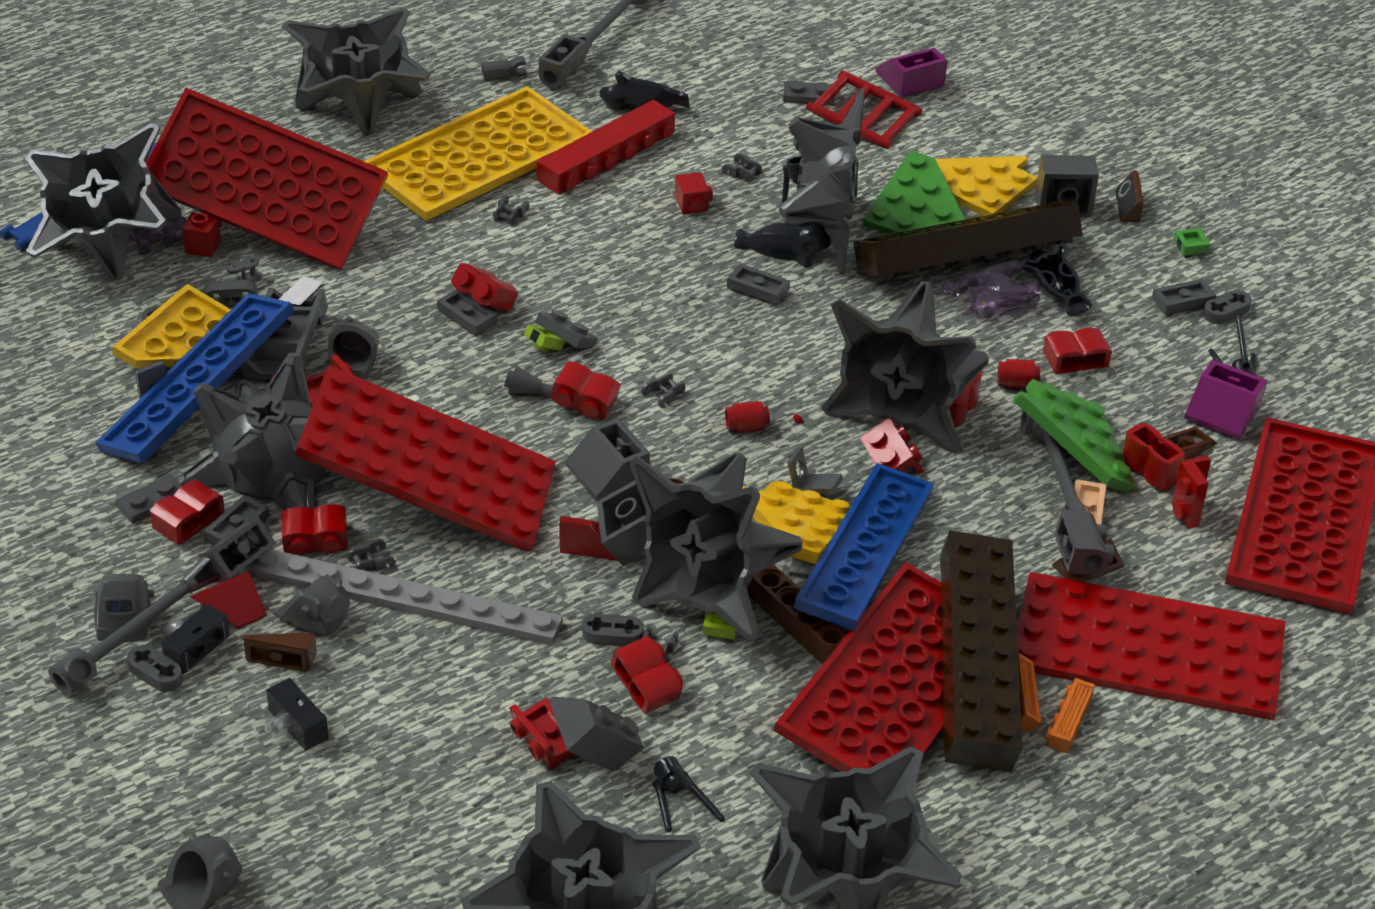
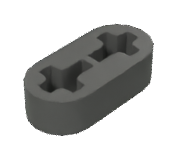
[203,280,258,308]
[1203,290,1252,324]
[582,614,644,646]
[127,645,183,692]

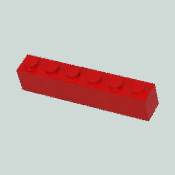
[537,100,675,195]

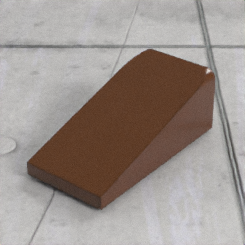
[1163,427,1217,460]
[243,633,317,672]

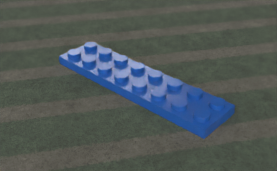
[95,293,295,463]
[794,463,934,631]

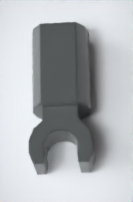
[481,56,527,80]

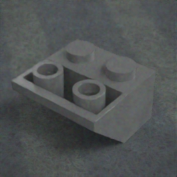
[566,418,650,501]

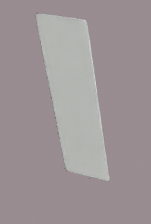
[278,277,323,305]

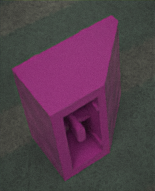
[875,47,948,98]
[1184,359,1268,440]

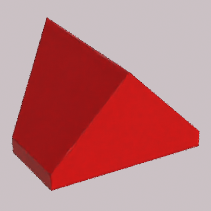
[559,516,618,561]
[190,571,267,629]

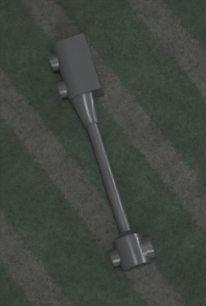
[539,0,647,89]
[1021,411,1114,575]
[48,517,276,695]

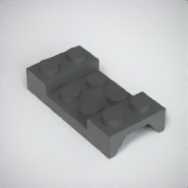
[241,288,328,380]

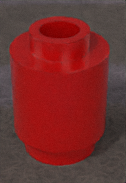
[997,359,1040,389]
[725,401,770,433]

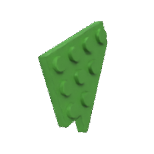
[863,150,965,234]
[1013,379,1135,493]

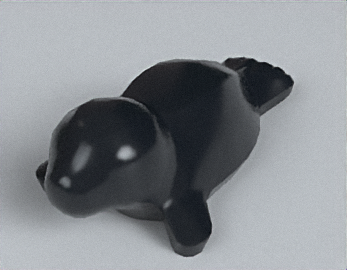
[599,71,690,110]
[734,223,831,267]
[1019,242,1092,316]

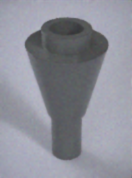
[504,366,553,397]

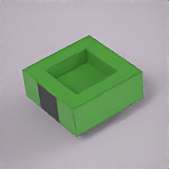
[1173,228,1211,256]

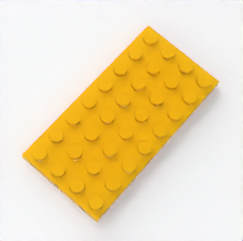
[364,86,592,221]

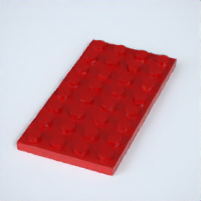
[146,88,388,270]
[294,365,556,551]
[1224,417,1375,615]
[773,562,944,771]
[1017,572,1286,721]

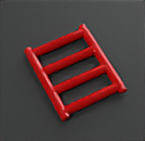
[806,70,923,149]

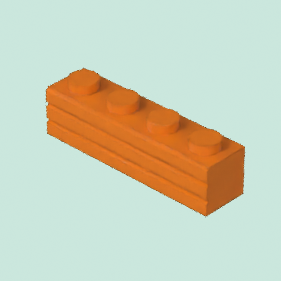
[1018,653,1041,732]
[1046,678,1095,753]

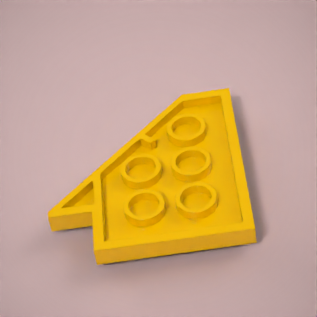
[935,156,1038,216]
[113,284,231,369]
[743,481,851,564]

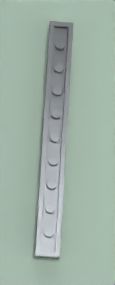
[247,549,563,645]

